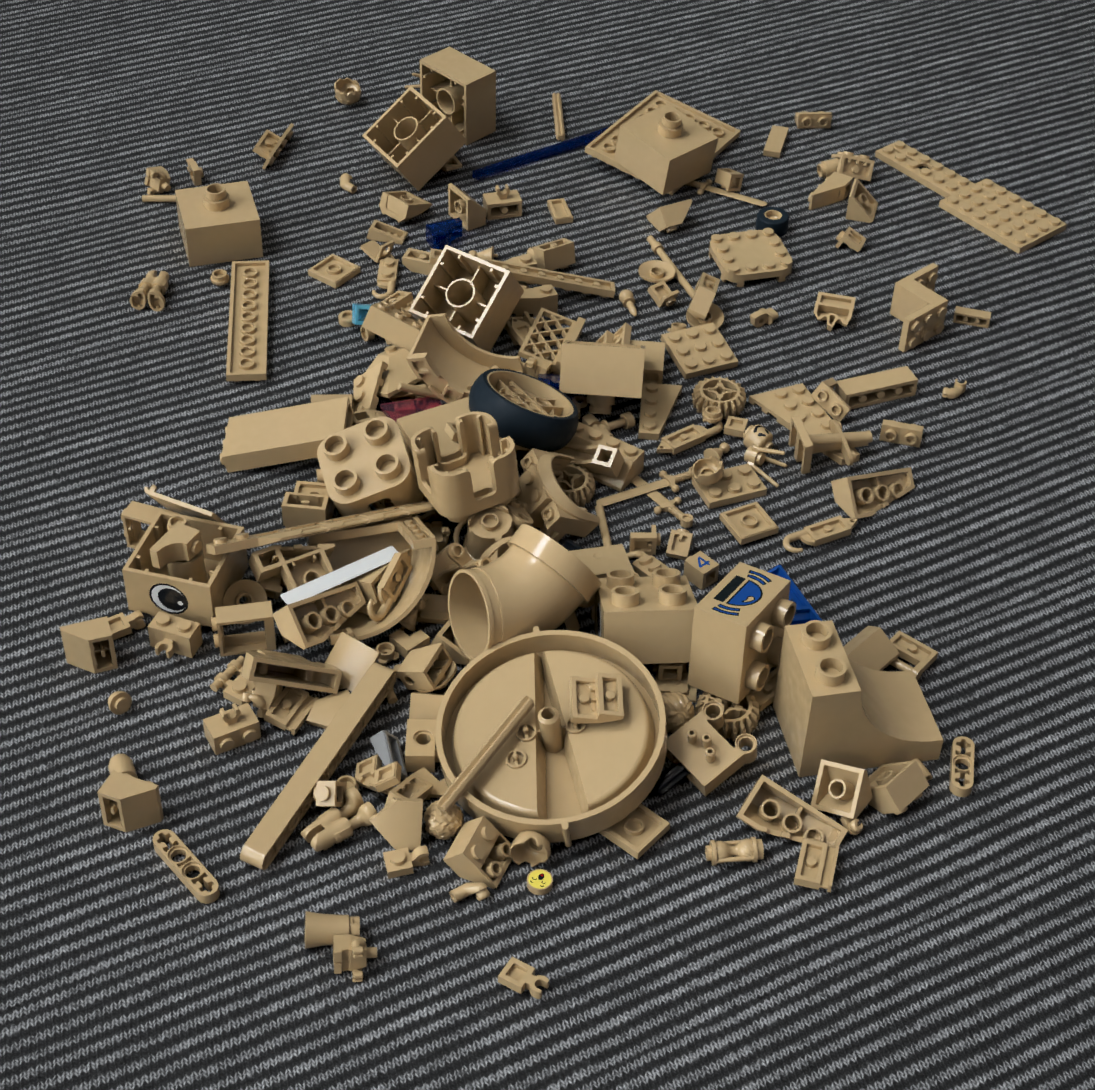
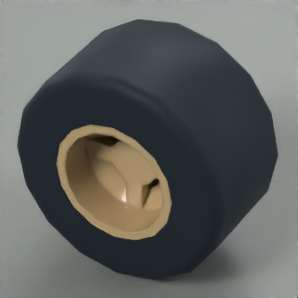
[756,207,789,237]

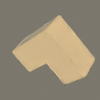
[389,629,430,658]

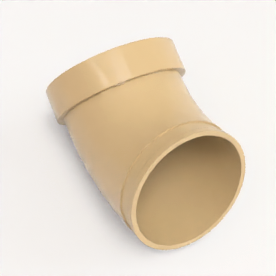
[448,524,601,660]

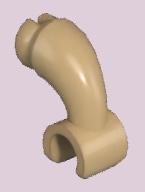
[942,379,967,399]

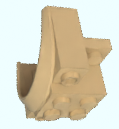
[515,448,600,542]

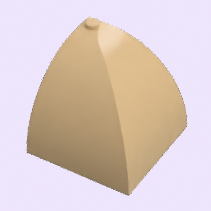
[306,515,436,645]

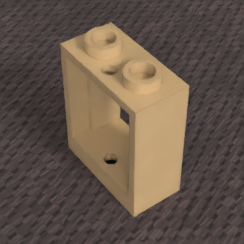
[121,501,180,549]
[211,601,277,657]

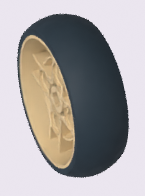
[469,369,579,452]

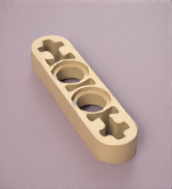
[153,829,220,904]

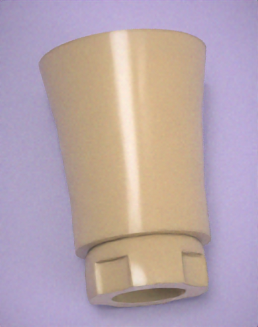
[305,911,360,949]

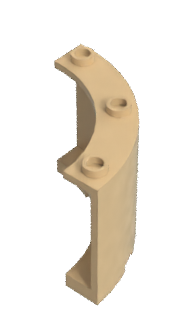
[407,313,525,403]

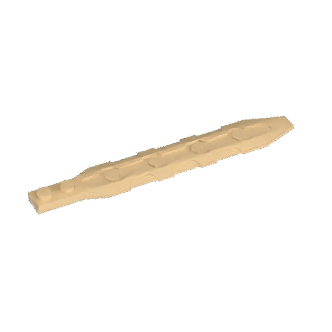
[206,501,435,555]

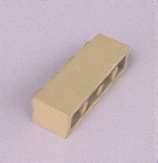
[835,366,918,409]

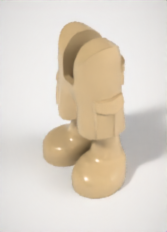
[130,270,169,312]
[301,786,377,852]

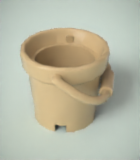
[453,504,518,560]

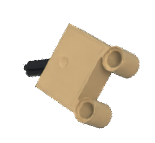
[563,539,640,608]

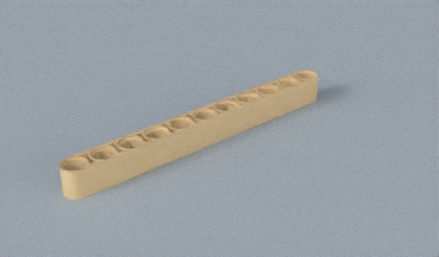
[240,662,397,870]

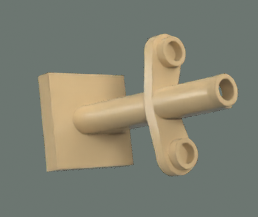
[788,415,873,474]
[429,543,492,596]

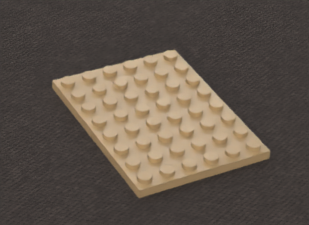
[585,90,741,195]

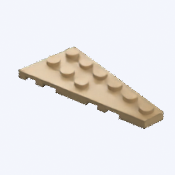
[749,383,860,465]

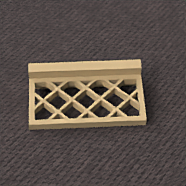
[517,307,586,378]

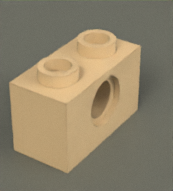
[405,719,440,773]

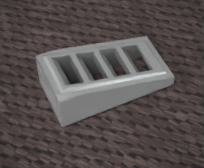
[370,730,408,780]

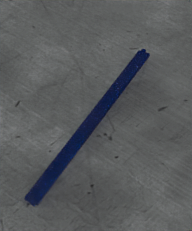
[472,126,610,180]

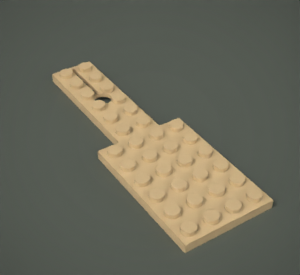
[875,140,1067,254]

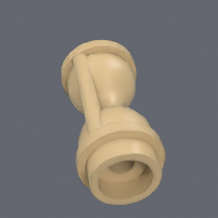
[705,837,764,866]

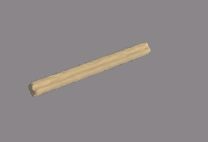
[437,696,535,813]

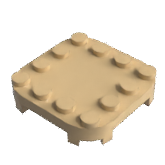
[709,228,793,287]

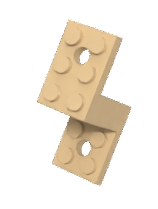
[890,263,948,353]

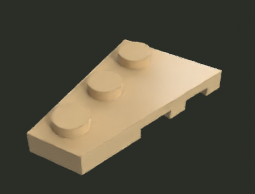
[353,361,388,412]

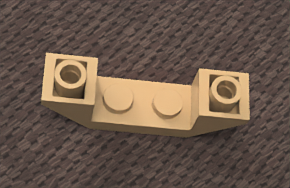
[687,272,720,320]

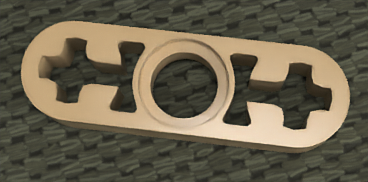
[949,736,975,797]

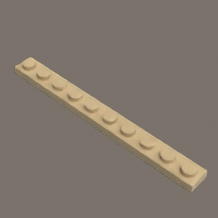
[429,248,616,298]

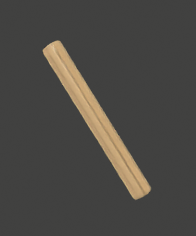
[552,93,565,141]

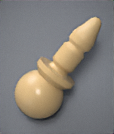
[619,289,637,317]

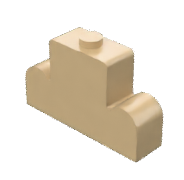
[241,649,343,694]

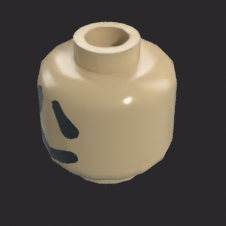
[742,424,774,449]

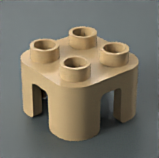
[411,411,520,523]
[317,416,424,517]

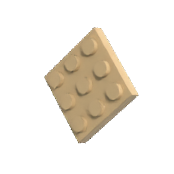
[660,322,739,379]

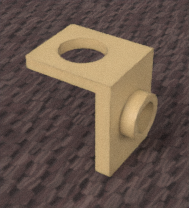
[360,240,395,263]

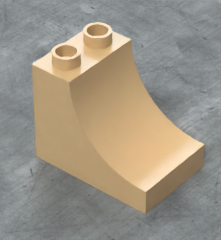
[773,620,943,777]

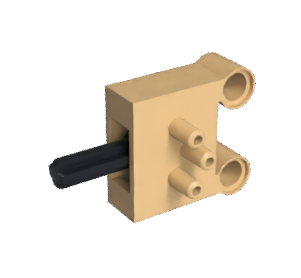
[653,700,757,797]

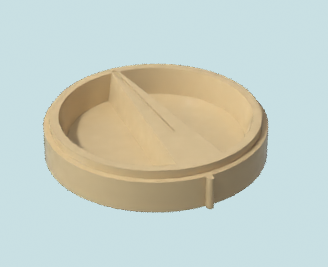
[435,626,668,847]

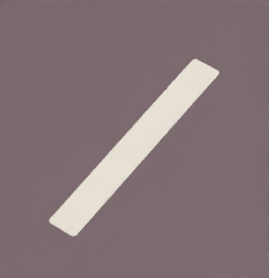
[280,546,399,605]

